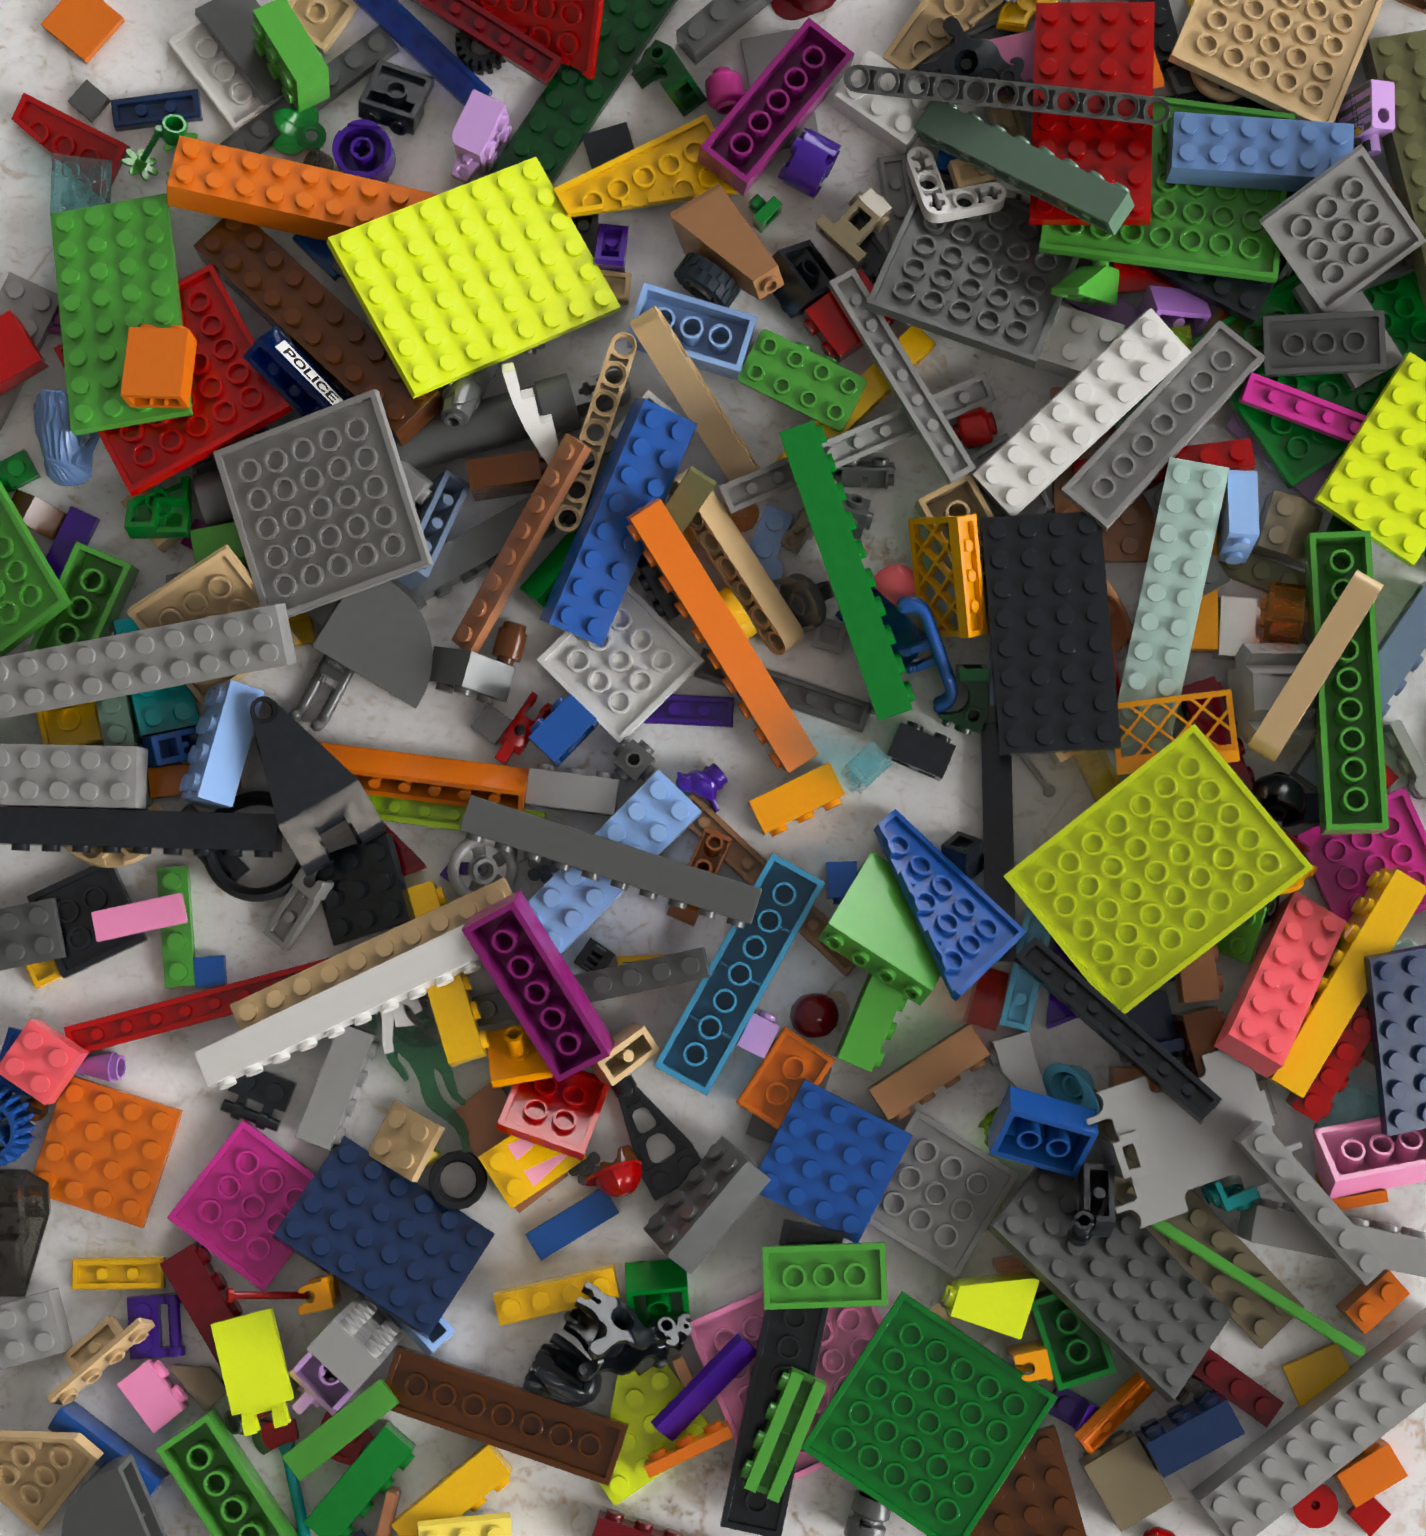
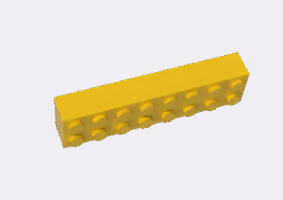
[1258,868,1426,1098]

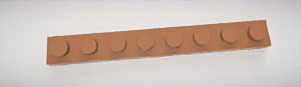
[451,433,592,653]

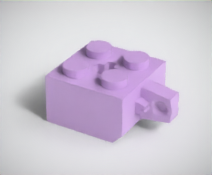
[451,89,512,184]
[288,1351,353,1416]

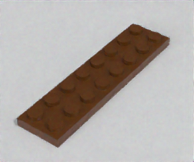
[385,1345,629,1486]

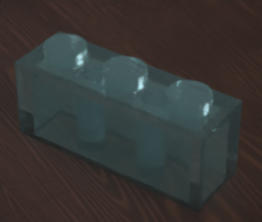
[840,740,894,794]

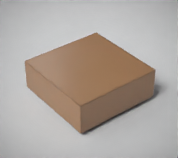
[671,1353,693,1388]

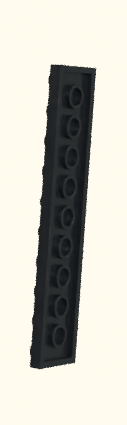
[720,1219,844,1536]

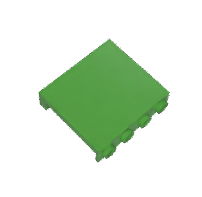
[817,851,941,1006]

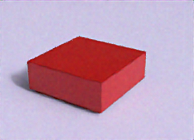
[1346,1497,1391,1536]

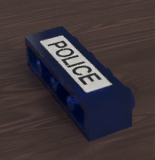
[242,326,347,417]

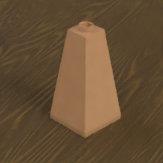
[669,183,785,300]

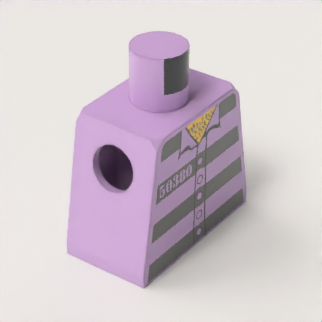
[1337,79,1395,157]

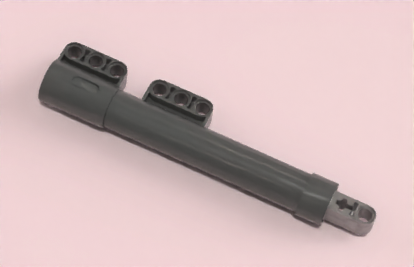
[192,370,631,527]

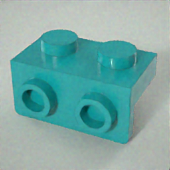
[1201,1180,1261,1212]

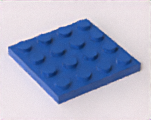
[759,1079,913,1243]

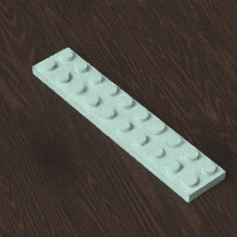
[1107,457,1230,756]

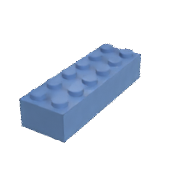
[1165,112,1354,192]

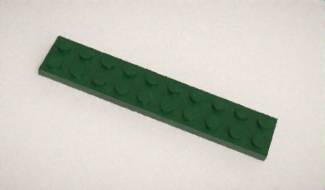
[486,0,677,185]

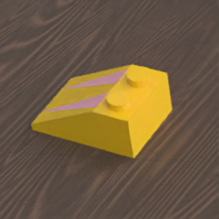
[478,1135,587,1209]

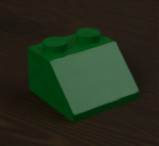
[625,1258,691,1328]

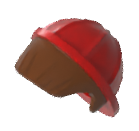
[584,1145,643,1197]

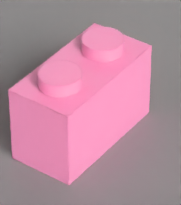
[117,1358,189,1434]

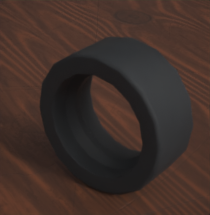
[428,1150,488,1210]

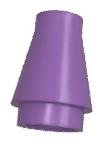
[77,1052,126,1082]

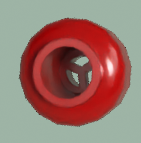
[952,407,998,449]

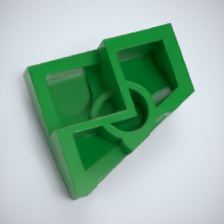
[124,476,192,539]

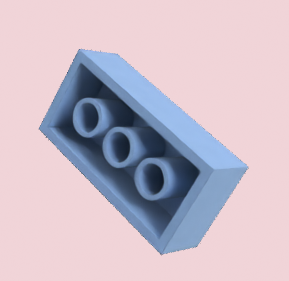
[627,283,757,380]
[179,680,265,810]

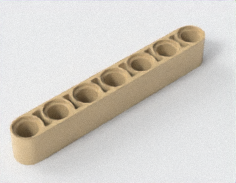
[630,306,760,482]
[554,332,637,533]
[668,469,804,655]
[1247,570,1384,762]

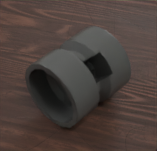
[844,1490,891,1536]

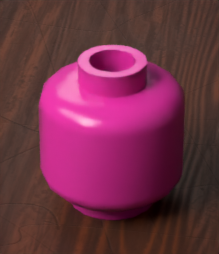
[705,67,745,114]

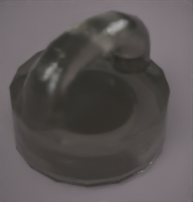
[303,148,334,170]

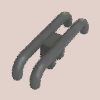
[289,654,355,731]

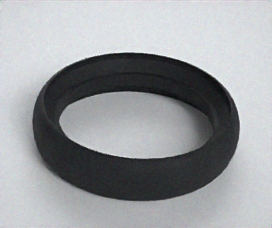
[202,791,302,902]

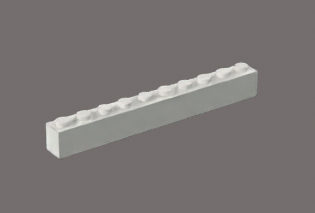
[194,925,482,1090]

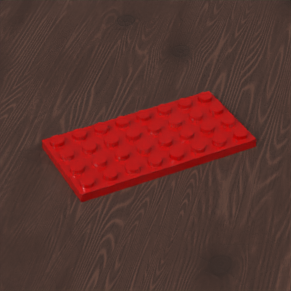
[1029,2,1155,225]

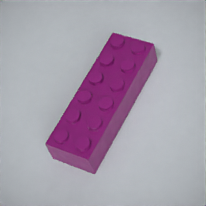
[697,17,855,196]
[461,890,615,1082]

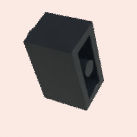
[885,721,956,781]

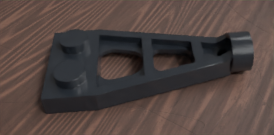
[610,1074,702,1201]

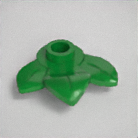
[272,106,326,156]

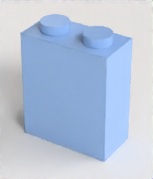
[1217,470,1260,565]

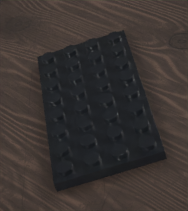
[979,512,1121,756]

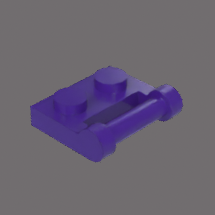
[127,1293,186,1360]

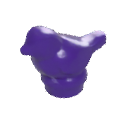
[676,763,728,813]

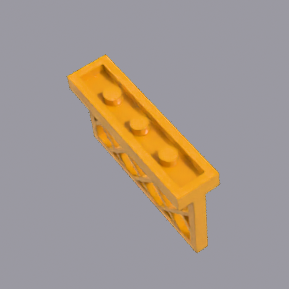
[908,514,988,638]
[1115,689,1240,775]

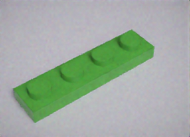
[157,866,195,988]

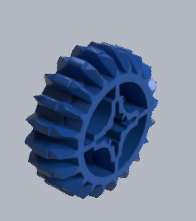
[0,1084,36,1166]

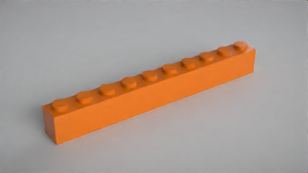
[626,498,818,773]

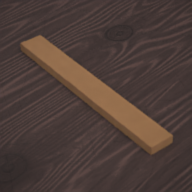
[687,793,856,977]

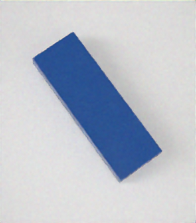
[525,1189,619,1261]

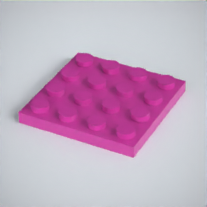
[1294,787,1426,923]
[167,1119,315,1291]

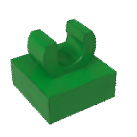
[748,194,782,233]

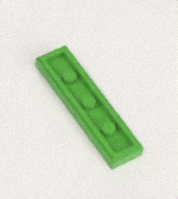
[282,1377,400,1482]

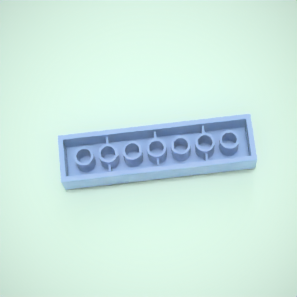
[528,769,702,956]

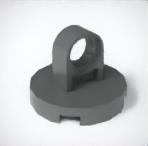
[778,573,834,633]

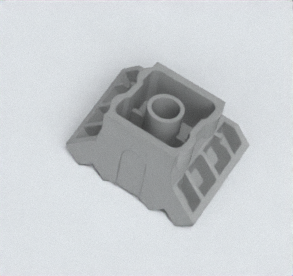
[1227,643,1317,743]

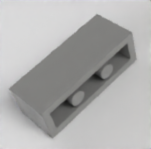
[525,764,620,817]

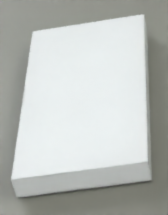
[166,19,282,133]

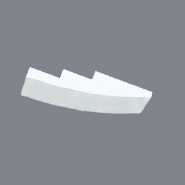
[502,362,559,464]

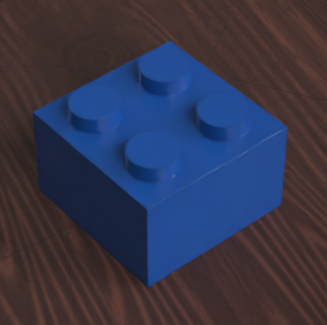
[528,694,599,767]

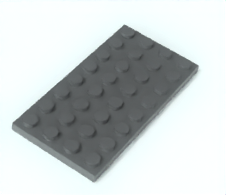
[987,1167,1232,1403]

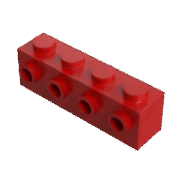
[1285,1006,1372,1123]

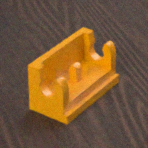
[298,1274,342,1316]
[1006,1340,1054,1382]

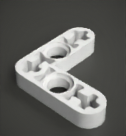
[905,147,1007,223]

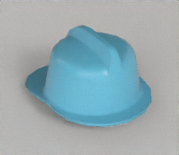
[1042,1063,1099,1115]

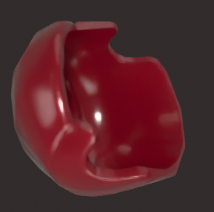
[790,993,839,1038]

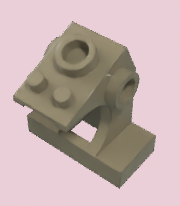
[815,188,892,270]

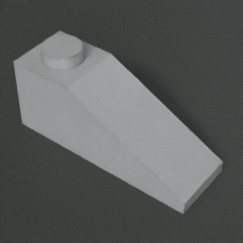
[987,1031,1047,1096]

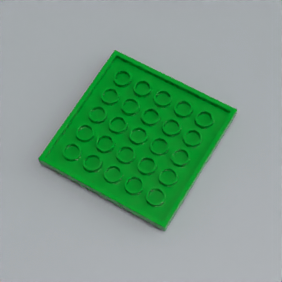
[801,1291,1058,1536]

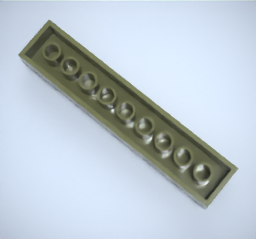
[1361,30,1426,314]

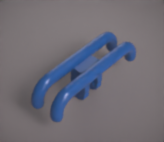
[897,596,958,713]

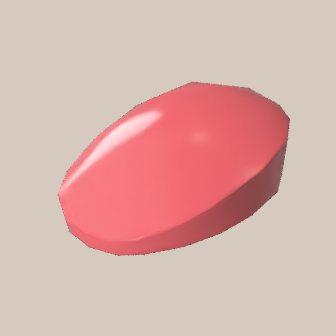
[871,564,916,617]

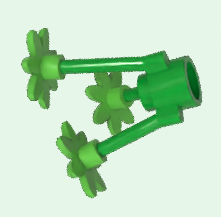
[121,114,198,185]

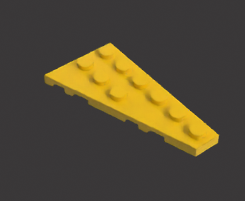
[553,114,748,217]

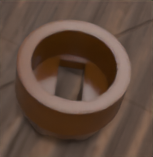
[25,1097,49,1121]

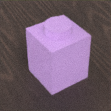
[736,1010,780,1059]

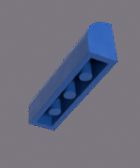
[48,1401,170,1498]

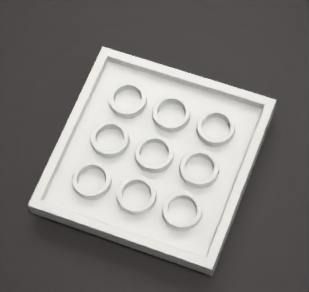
[536,585,705,745]

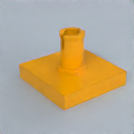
[486,1025,553,1088]

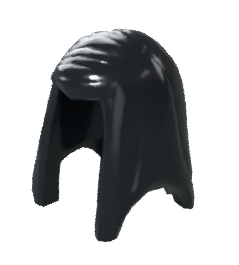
[523,1333,602,1407]

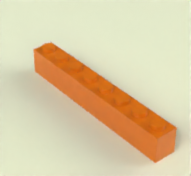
[319,742,529,812]

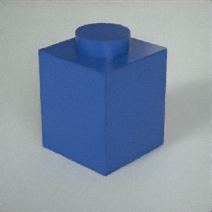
[825,861,857,905]

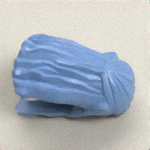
[33,389,100,486]

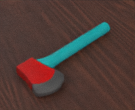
[252,1419,311,1536]

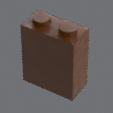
[466,449,547,501]

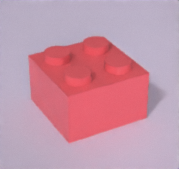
[0,1019,89,1105]

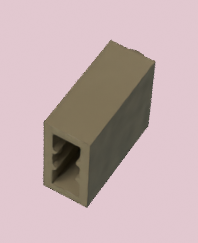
[1079,1430,1174,1532]

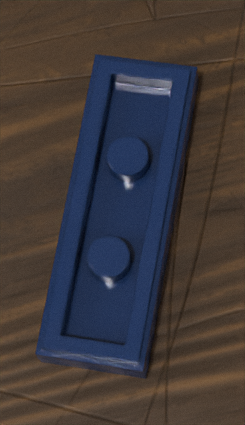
[111,89,203,132]

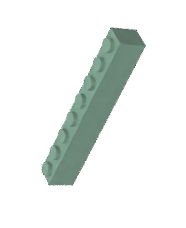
[914,101,1135,236]

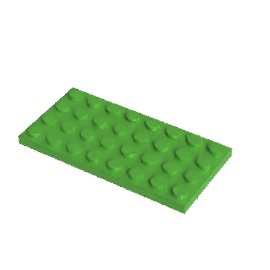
[50,193,193,436]

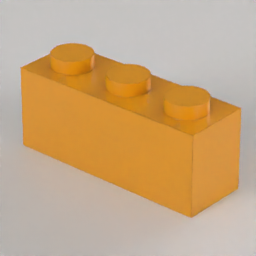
[748,762,845,837]

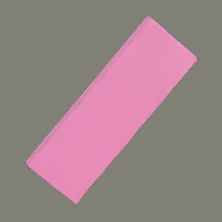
[91,893,188,942]

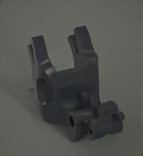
[917,16,1034,101]
[563,1281,692,1382]

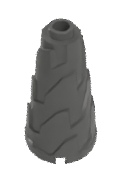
[441,361,503,429]

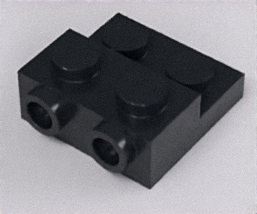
[358,59,434,135]

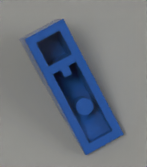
[141,727,199,768]

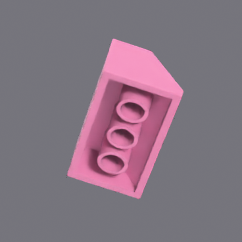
[1312,1117,1426,1199]

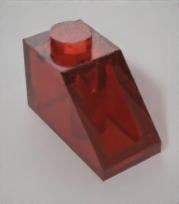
[962,968,1009,1031]

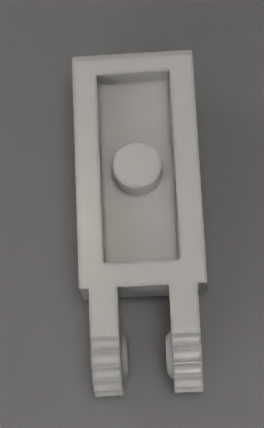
[1383,720,1426,800]

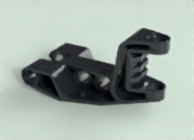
[250,696,387,877]

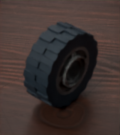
[674,252,740,308]

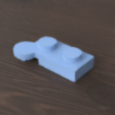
[750,504,794,582]

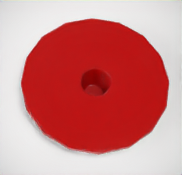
[1293,1483,1338,1529]

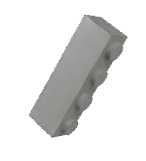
[295,1025,379,1150]

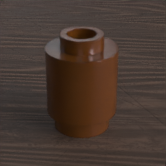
[491,621,528,666]

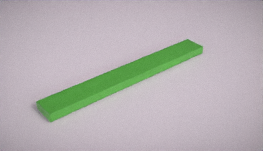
[1149,1220,1367,1358]

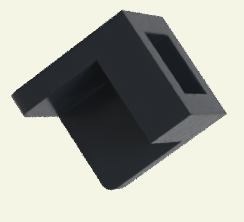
[941,831,984,880]

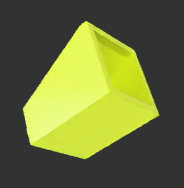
[941,1271,1040,1340]

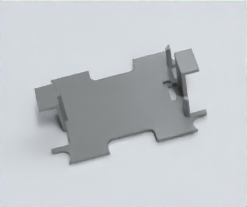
[1085,1050,1303,1229]

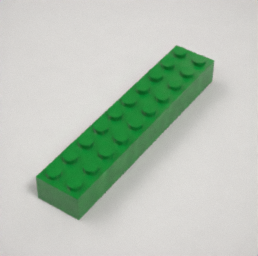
[779,420,916,721]

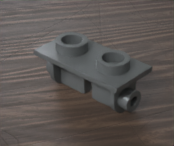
[835,457,896,489]

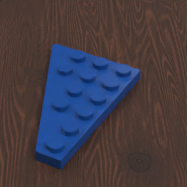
[874,809,1027,1001]

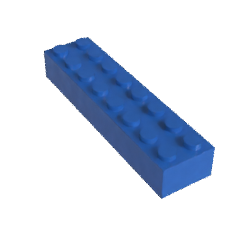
[539,398,697,646]

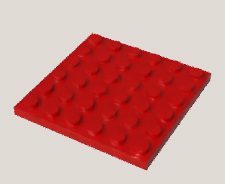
[54,263,293,497]

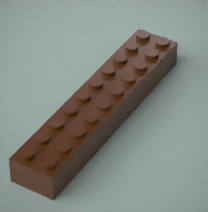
[193,218,443,447]

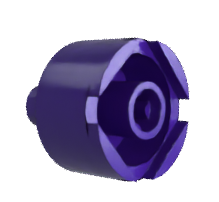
[332,119,396,183]
[778,128,842,199]

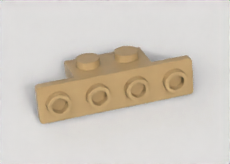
[46,1315,155,1405]

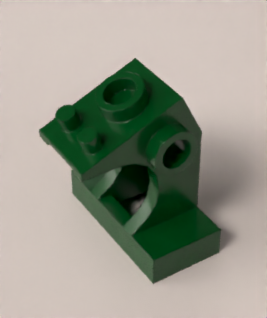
[631,39,707,117]
[937,664,990,735]

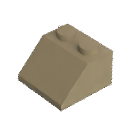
[1251,490,1323,569]

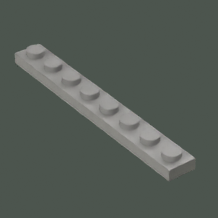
[828,268,976,485]

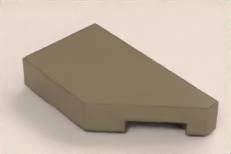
[169,1364,227,1412]

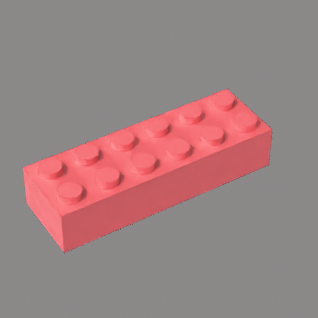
[1214,891,1347,1078]

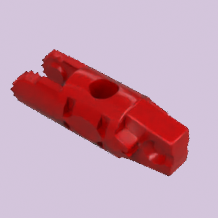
[494,691,552,765]

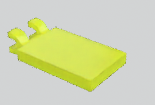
[210,1307,294,1437]

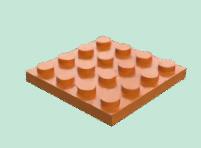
[27,1075,184,1228]

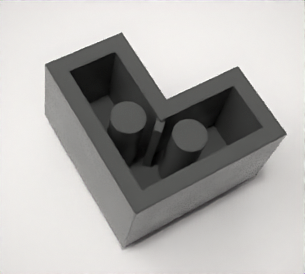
[429,646,516,705]

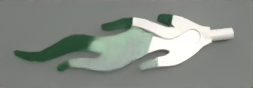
[368,998,469,1153]

